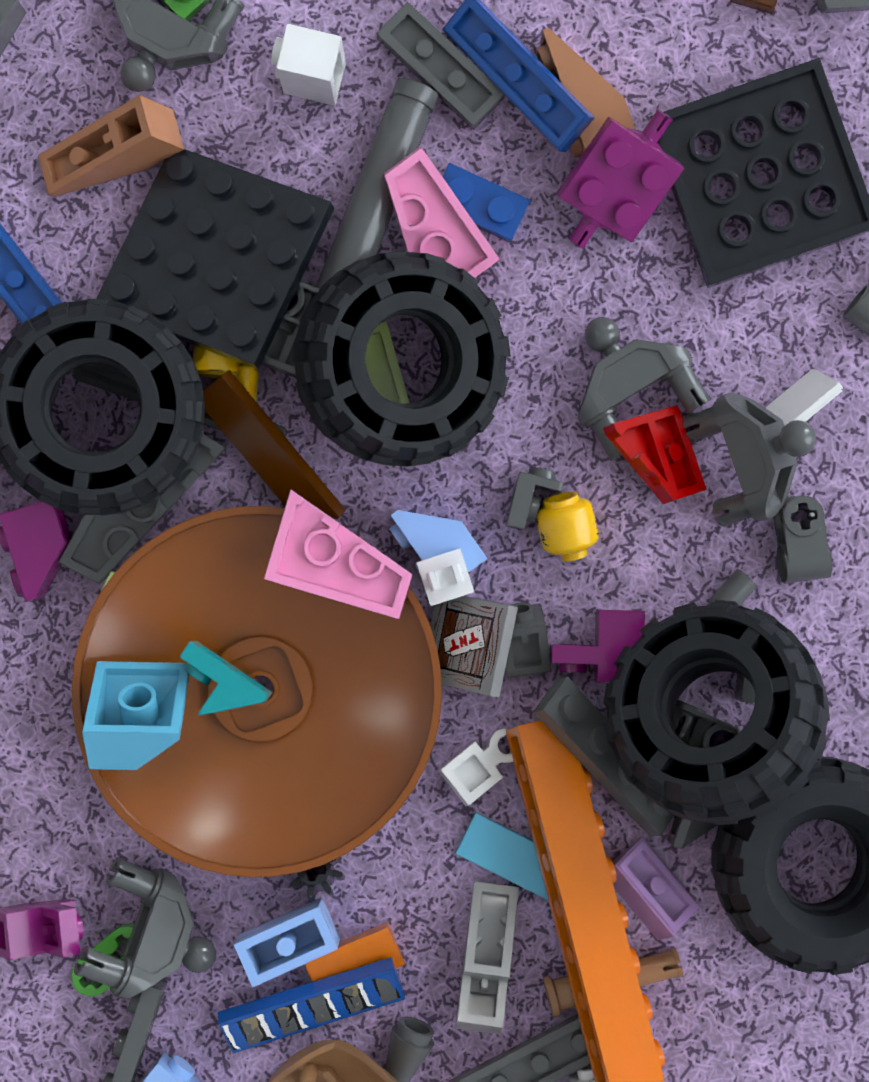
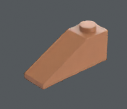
[38,95,184,197]

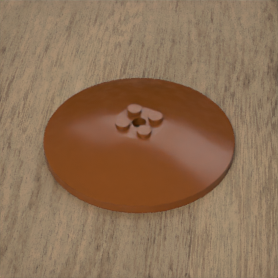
[72,506,442,877]

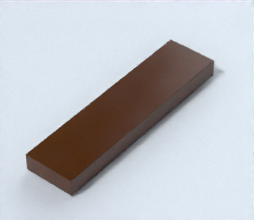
[203,370,346,520]

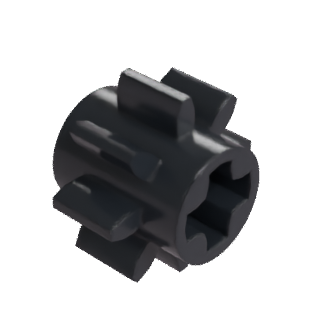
[290,857,345,901]

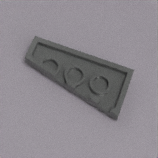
[59,417,226,584]

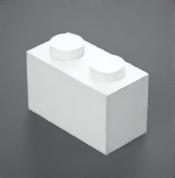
[271,24,346,106]

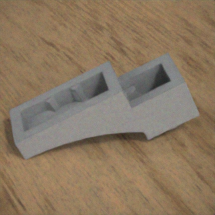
[455,881,519,1035]

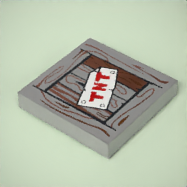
[430,596,518,698]

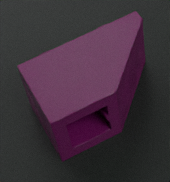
[0,501,72,602]

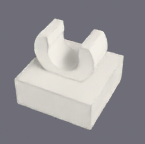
[416,548,474,606]

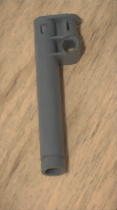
[261,78,439,378]

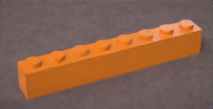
[506,720,665,1082]

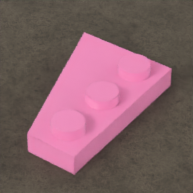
[383,147,500,278]
[264,490,412,619]

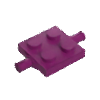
[556,109,685,249]

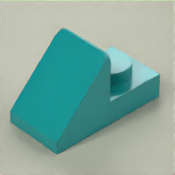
[179,640,273,716]

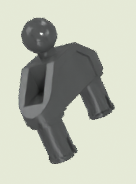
[113,0,245,92]
[577,317,712,461]
[683,393,817,527]
[74,857,217,999]

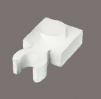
[438,728,513,806]

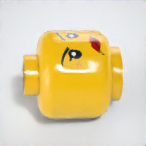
[536,491,599,561]

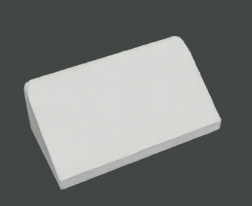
[766,369,843,426]

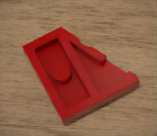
[603,405,707,504]

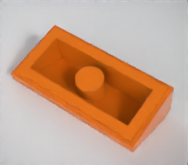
[304,922,405,982]

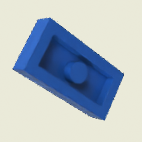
[443,163,530,243]

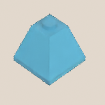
[82,661,190,770]

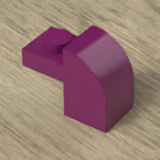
[550,609,645,683]
[0,899,84,960]

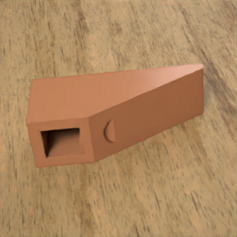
[536,28,635,158]

